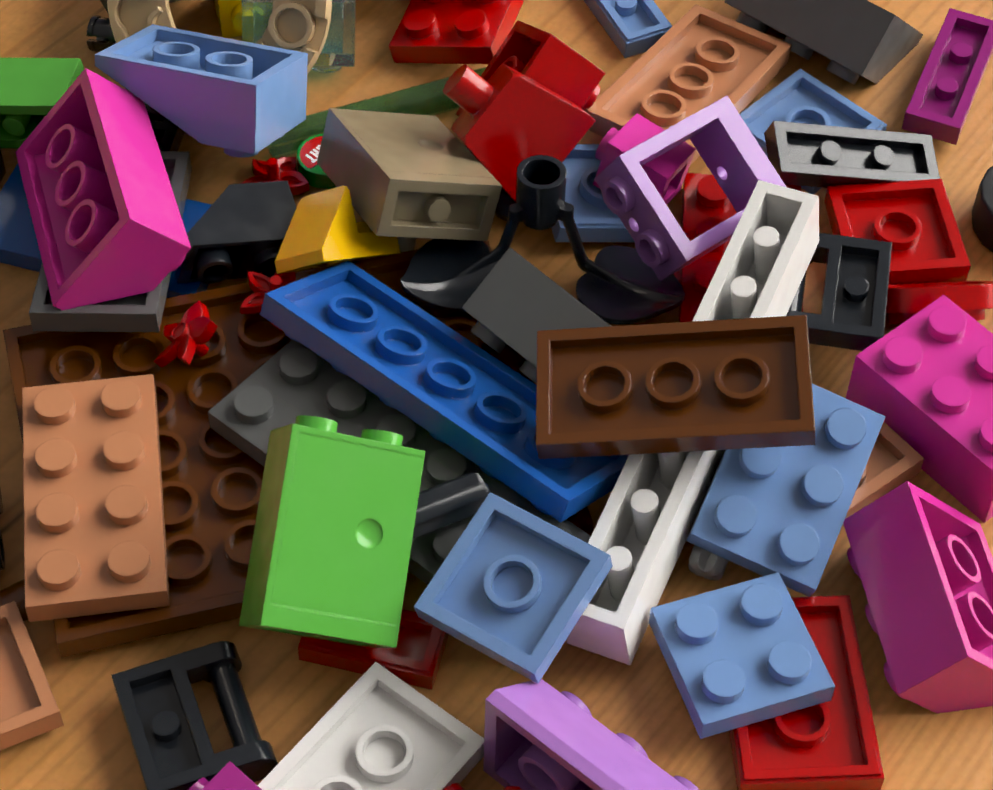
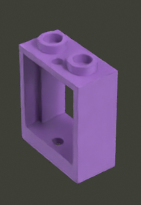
[594,96,786,281]

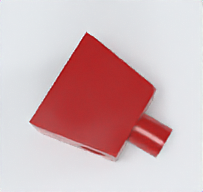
[443,64,596,202]

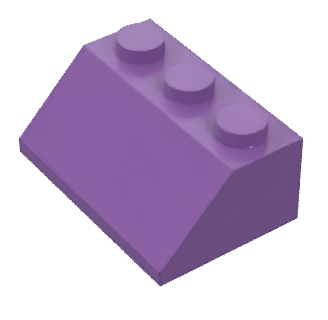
[483,679,699,790]

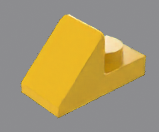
[274,185,400,274]

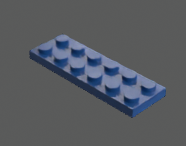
[260,260,629,523]

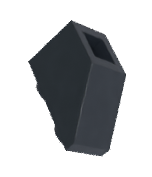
[175,181,297,284]

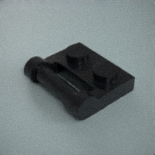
[786,233,892,351]
[112,641,278,790]

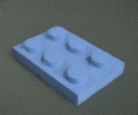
[686,383,886,597]

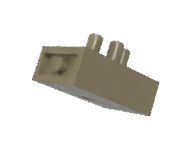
[317,108,502,253]

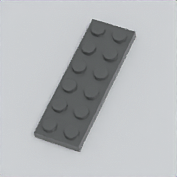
[208,340,591,585]

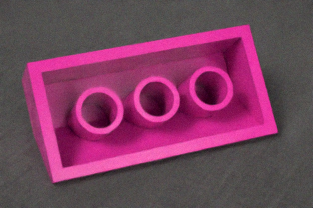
[16,68,191,310]

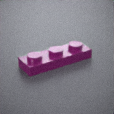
[901,8,993,145]

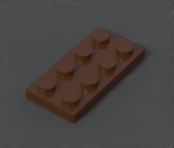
[536,315,815,459]

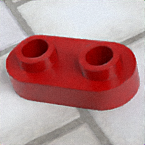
[886,281,993,324]

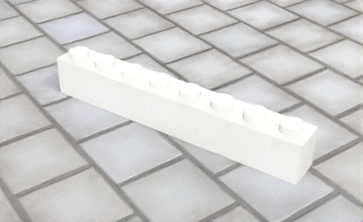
[566,180,819,665]

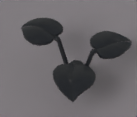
[400,155,685,325]

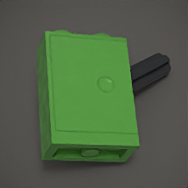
[239,415,490,648]

